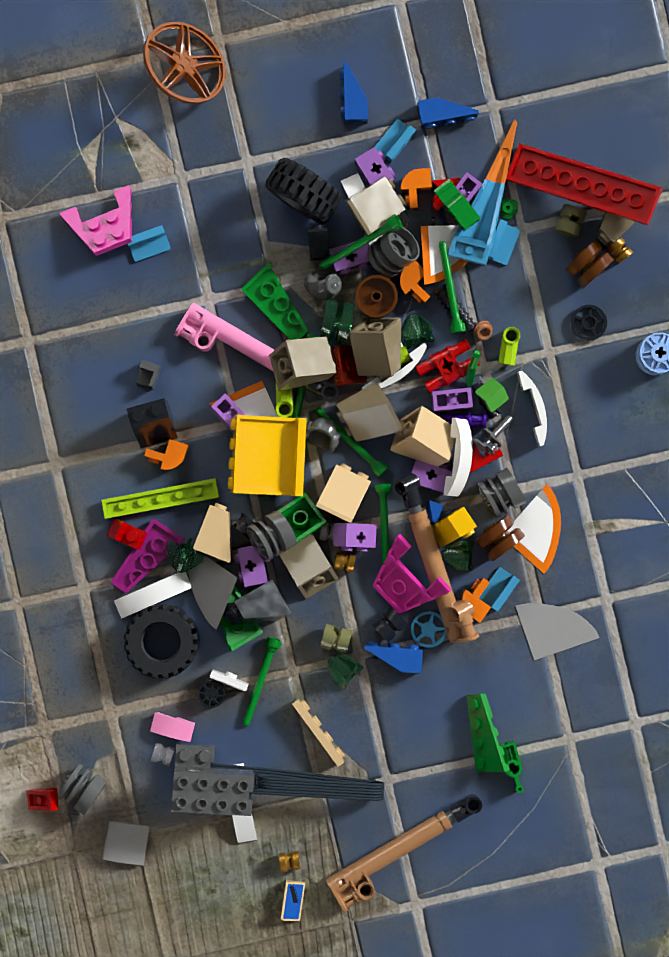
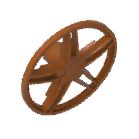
[143,22,226,104]

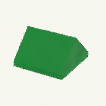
[278,492,327,543]

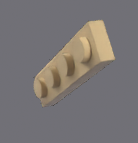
[292,698,345,767]

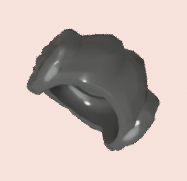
[304,271,342,301]
[305,418,341,452]

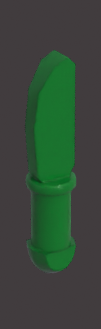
[465,350,481,387]

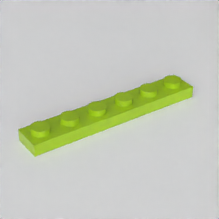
[101,478,219,519]

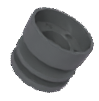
[368,227,420,278]
[478,467,526,519]
[246,510,297,562]
[57,763,107,815]

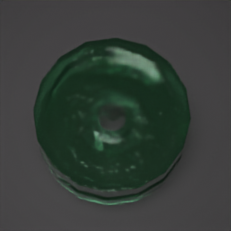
[320,299,354,346]

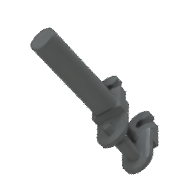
[472,415,513,455]

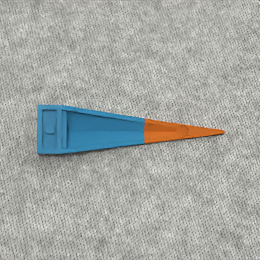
[448,119,517,266]

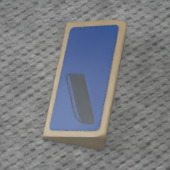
[281,879,305,921]

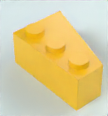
[431,507,477,547]

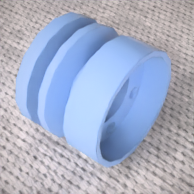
[635,332,669,375]

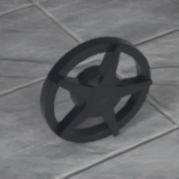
[571,305,607,341]

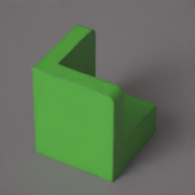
[475,378,509,412]

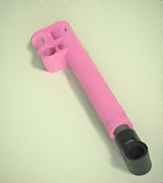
[174,303,339,403]

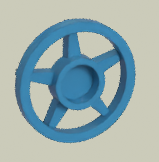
[411,611,447,648]

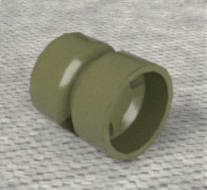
[555,204,587,238]
[320,623,352,655]

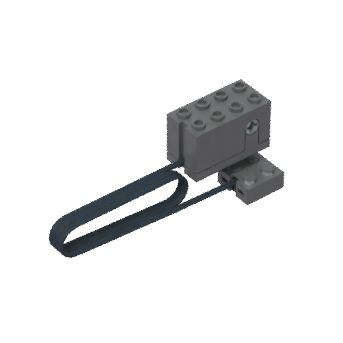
[171,743,385,816]

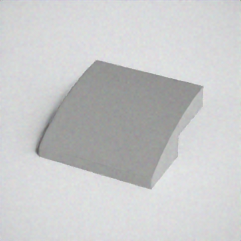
[102,820,149,865]

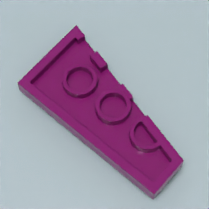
[110,518,186,593]

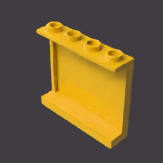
[227,414,307,496]

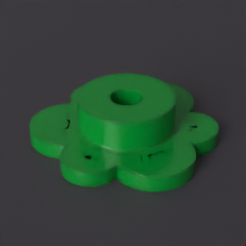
[499,197,518,220]

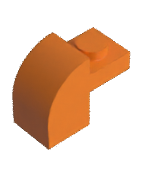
[400,168,432,210]
[399,260,430,304]
[144,439,189,470]
[461,578,491,623]

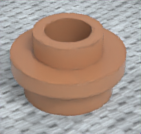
[473,321,493,340]

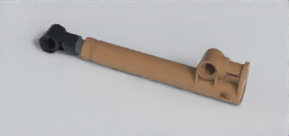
[394,473,479,643]
[326,794,482,913]

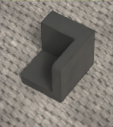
[136,360,162,389]

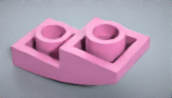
[150,712,195,742]

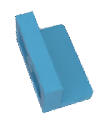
[375,119,416,163]
[488,219,520,265]
[128,225,171,262]
[479,567,520,612]

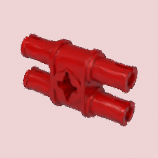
[415,339,480,393]

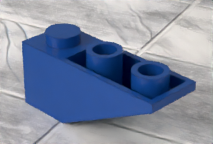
[340,62,368,123]
[417,97,479,129]
[364,641,423,674]

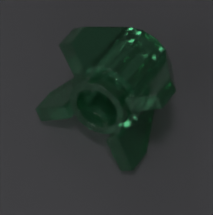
[402,313,435,349]
[166,538,205,573]
[442,540,474,571]
[328,654,364,690]

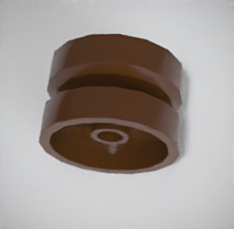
[565,240,614,289]
[355,275,398,318]
[475,514,525,562]

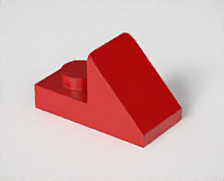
[431,177,461,213]
[469,444,503,473]
[106,519,147,550]
[27,787,58,811]

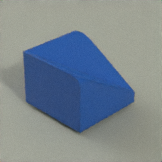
[425,500,443,523]

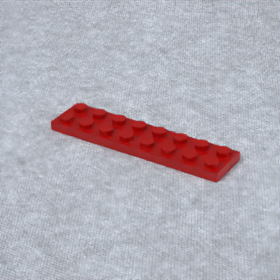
[506,143,663,226]

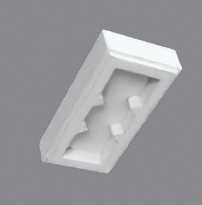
[210,669,249,692]

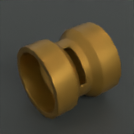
[607,238,634,264]
[334,551,356,573]
[279,851,300,872]

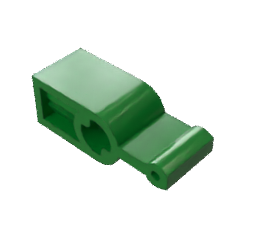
[434,179,480,232]
[499,740,524,793]

